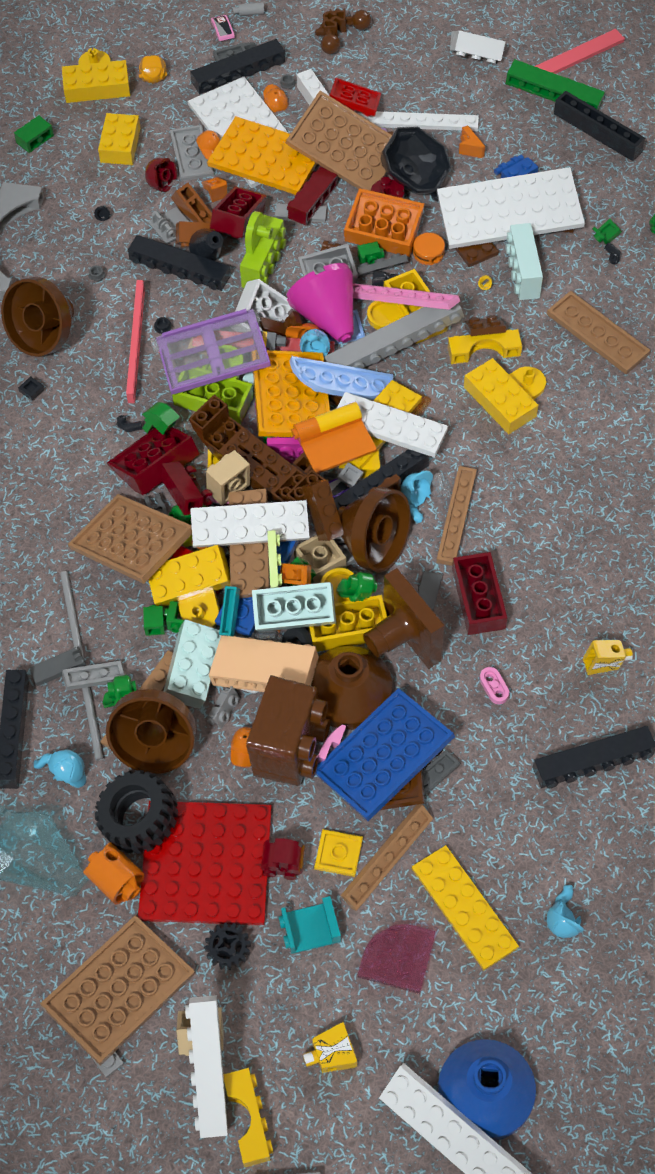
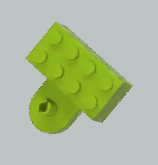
[240,211,286,288]
[172,346,254,425]

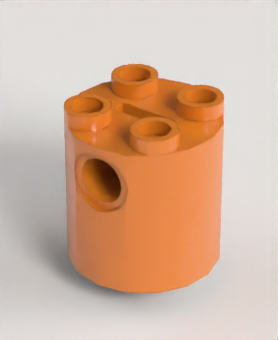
[83,842,144,904]

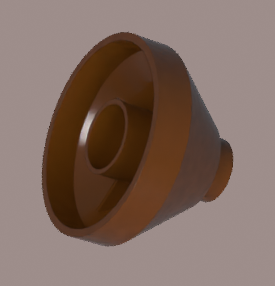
[1,277,74,357]
[337,487,411,572]
[311,646,392,730]
[106,689,197,774]

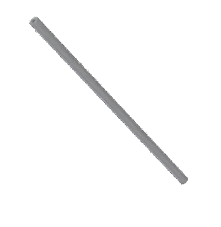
[60,571,104,761]

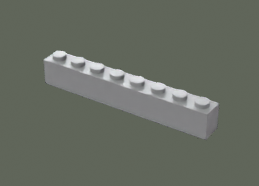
[324,293,465,369]

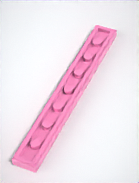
[353,283,460,310]

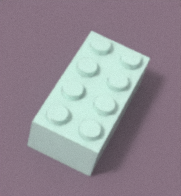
[505,223,543,300]
[252,582,336,632]
[164,619,221,709]

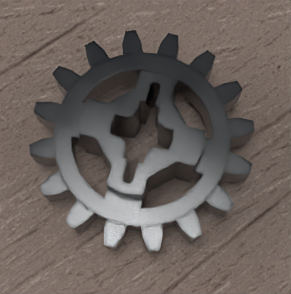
[204,923,251,970]

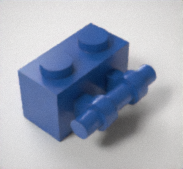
[494,155,538,178]

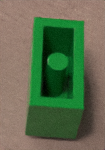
[14,115,54,153]

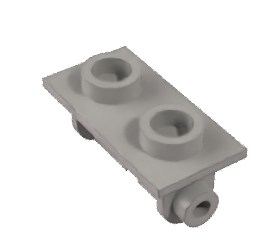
[207,686,240,729]

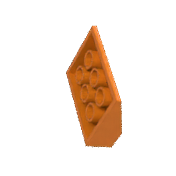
[344,188,424,257]

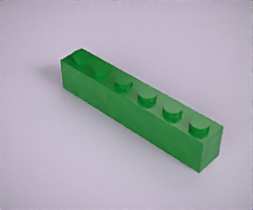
[505,59,605,110]

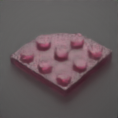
[357,924,436,994]

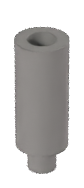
[233,2,264,16]

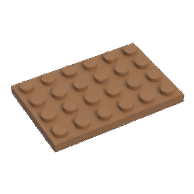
[285,90,392,191]
[68,494,192,584]
[40,915,195,1066]

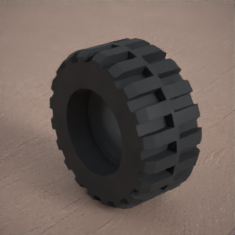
[95,770,178,854]

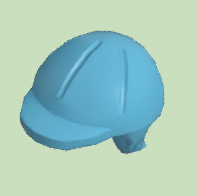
[300,329,330,360]
[401,471,433,523]
[34,750,86,788]
[547,885,584,938]

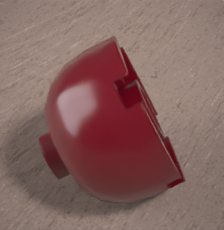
[145,157,177,192]

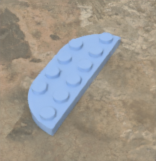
[290,356,393,400]

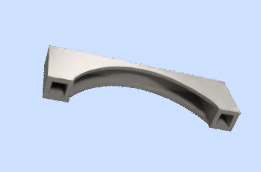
[0,182,44,300]

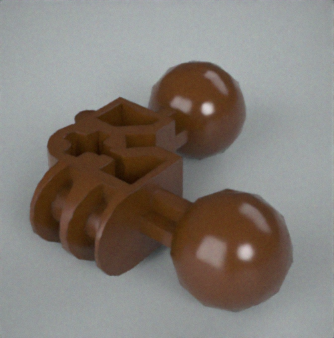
[315,8,372,55]

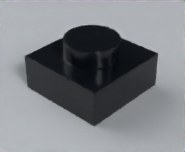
[18,376,45,401]

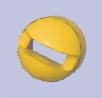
[478,275,492,290]

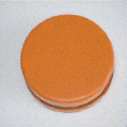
[413,233,445,265]

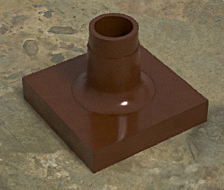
[363,568,444,669]

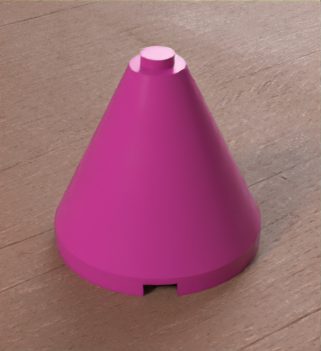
[287,263,354,343]

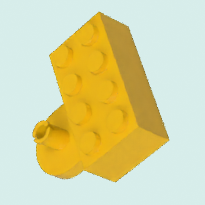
[62,48,130,103]
[367,269,448,344]
[464,358,546,434]
[149,545,230,628]
[308,568,387,652]

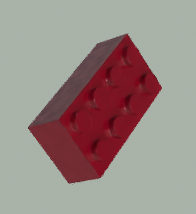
[210,186,267,238]
[452,552,508,635]

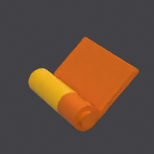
[291,402,377,473]

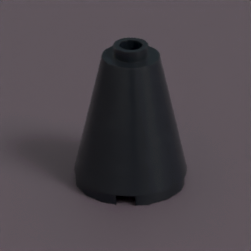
[189,228,223,261]

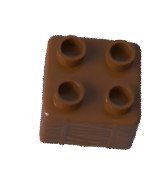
[246,675,331,786]

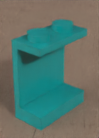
[278,896,341,954]

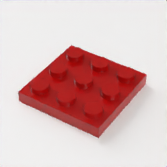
[329,78,381,117]

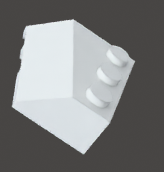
[450,31,506,64]
[229,279,294,334]

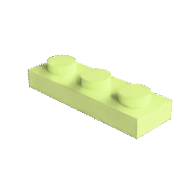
[267,531,282,588]

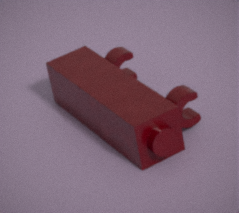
[161,461,213,516]

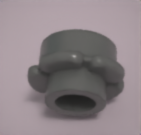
[280,74,296,89]
[88,265,105,281]

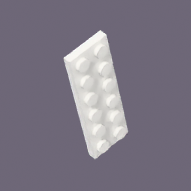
[337,392,448,458]
[191,500,309,548]

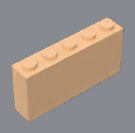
[209,635,319,692]

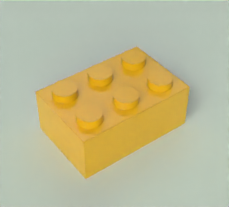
[98,113,141,165]

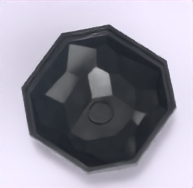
[381,126,452,194]

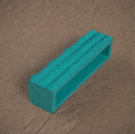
[219,586,240,637]

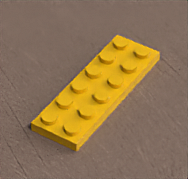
[346,380,422,470]
[411,845,519,971]

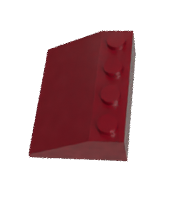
[107,427,200,496]

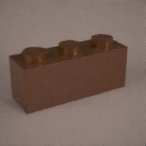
[302,480,344,541]

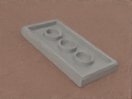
[170,125,214,182]

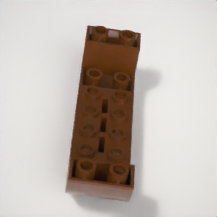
[189,395,325,503]

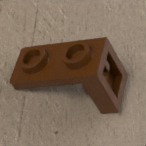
[259,310,302,337]

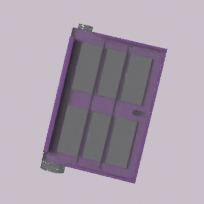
[150,309,271,395]

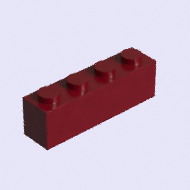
[287,166,338,225]

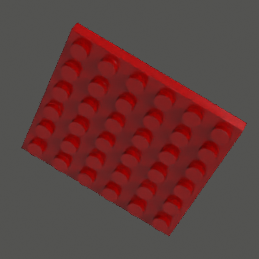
[138,801,272,925]

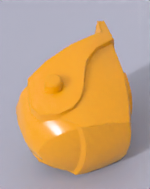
[139,55,167,84]

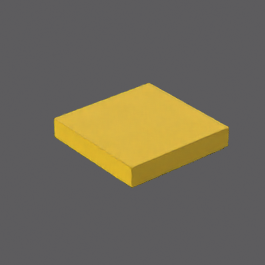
[314,829,363,877]

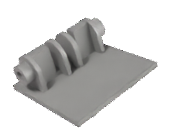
[148,207,189,244]

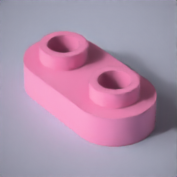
[480,667,509,704]

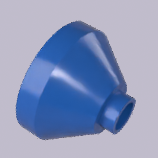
[438,1039,536,1141]

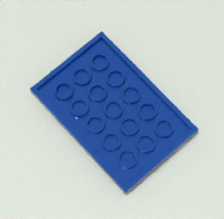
[315,688,455,821]

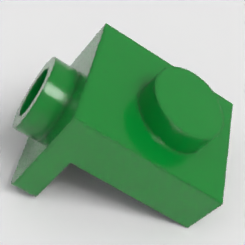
[592,219,622,245]
[164,601,184,633]

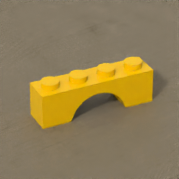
[447,329,522,364]
[223,1068,273,1168]

